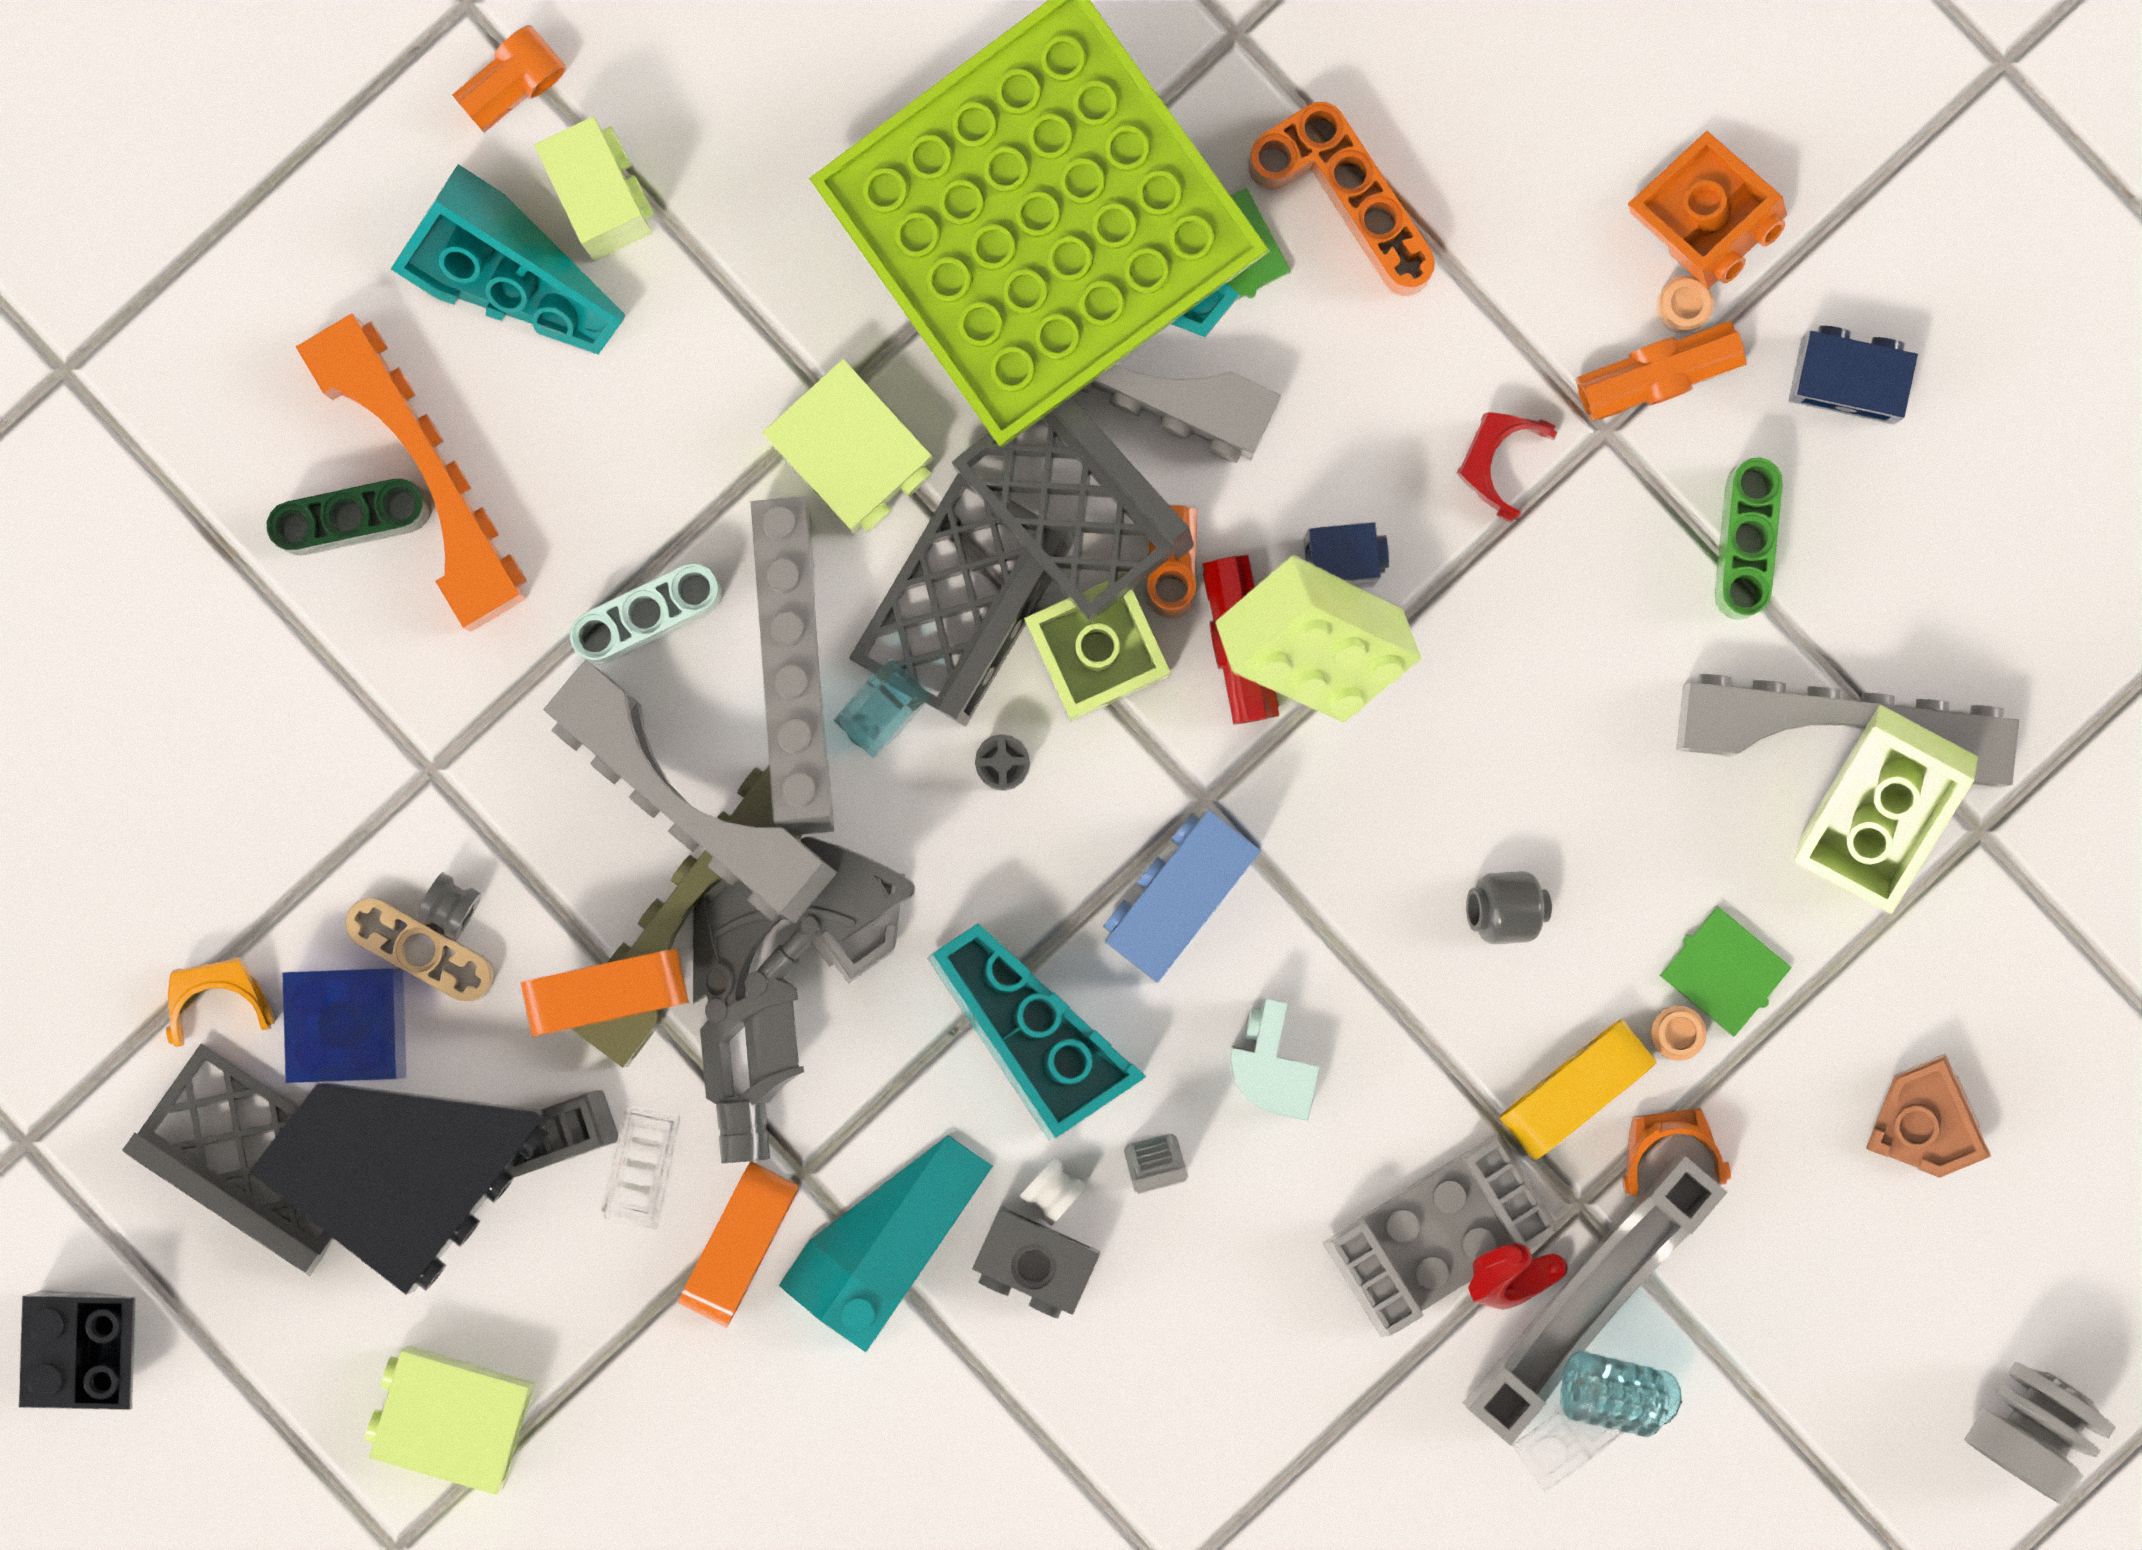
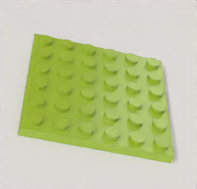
[809,0,1270,447]

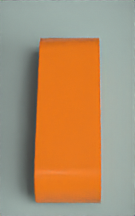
[520,948,689,1037]
[678,1161,800,1328]

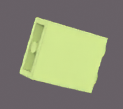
[762,359,934,535]
[365,1346,535,1495]

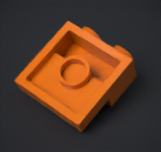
[1628,130,1787,289]

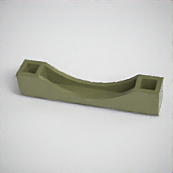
[571,764,804,1068]

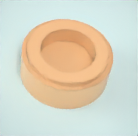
[1657,276,1714,333]

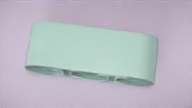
[569,563,722,664]

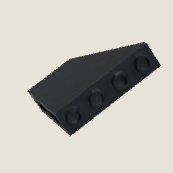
[249,1082,550,1295]

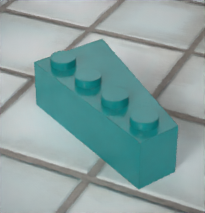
[927,923,1147,1140]

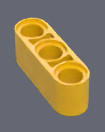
[1499,1019,1657,1161]

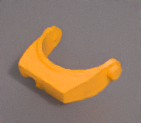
[166,957,275,1047]

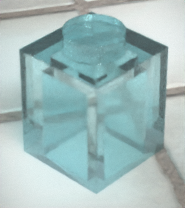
[833,659,931,758]

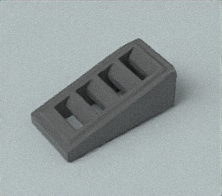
[508,1090,619,1178]

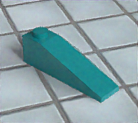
[391,164,626,355]
[779,1135,993,1353]

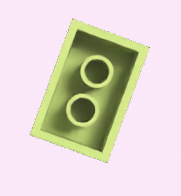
[1215,555,1421,723]
[1794,704,1978,914]

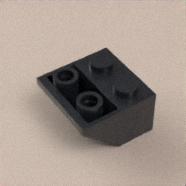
[19,1291,136,1410]

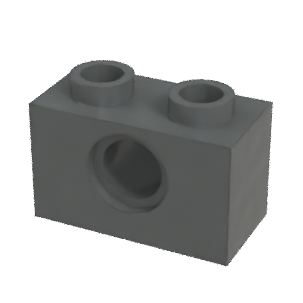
[972,1206,1100,1319]

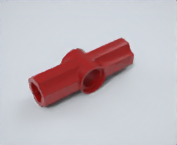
[1202,555,1279,725]

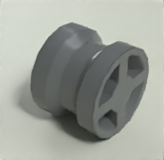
[975,734,1030,791]
[416,872,481,941]

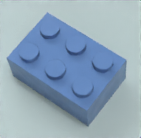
[1103,810,1261,983]

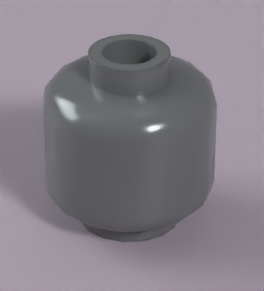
[1466,871,1552,944]

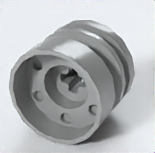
[1964,1361,2116,1506]

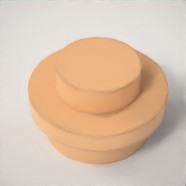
[1651,1006,1706,1061]

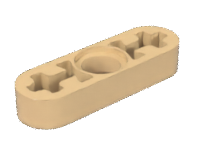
[345,899,494,1001]

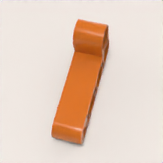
[1249,102,1435,296]

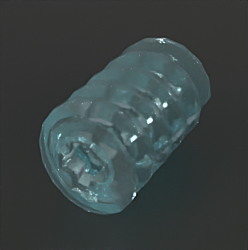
[1560,1350,1682,1438]

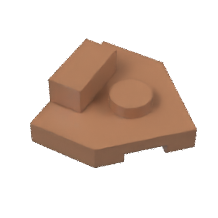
[1866,1053,1991,1178]

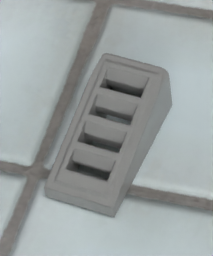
[1124,1134,1189,1194]

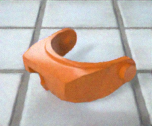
[1622,1108,1731,1197]

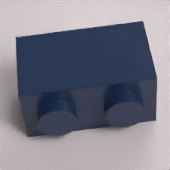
[1788,325,1918,425]
[1303,522,1389,588]

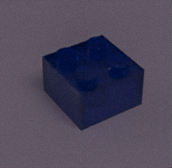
[282,968,406,1083]

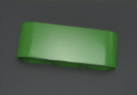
[1715,457,1783,620]

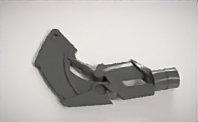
[693,837,915,1163]

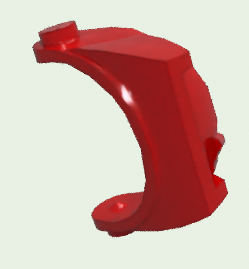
[1456,412,1557,522]
[1468,1243,1568,1310]

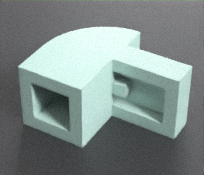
[1230,998,1319,1121]

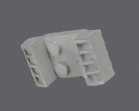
[1323,1132,1558,1337]

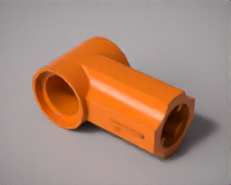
[452,25,567,133]
[1146,505,1198,618]

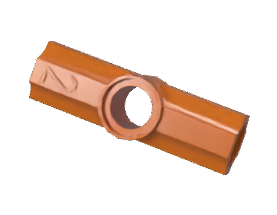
[1575,321,1747,422]

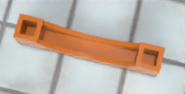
[296,313,527,632]

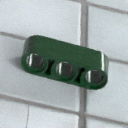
[266,479,431,555]

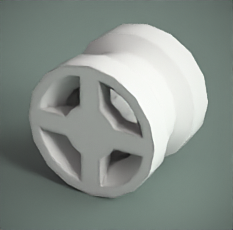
[1018,1156,1087,1226]

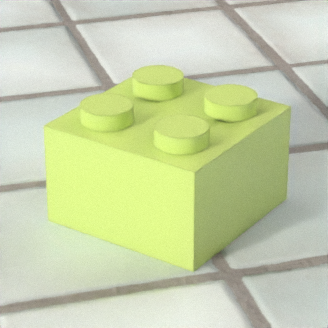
[534,116,655,261]
[1024,573,1171,722]

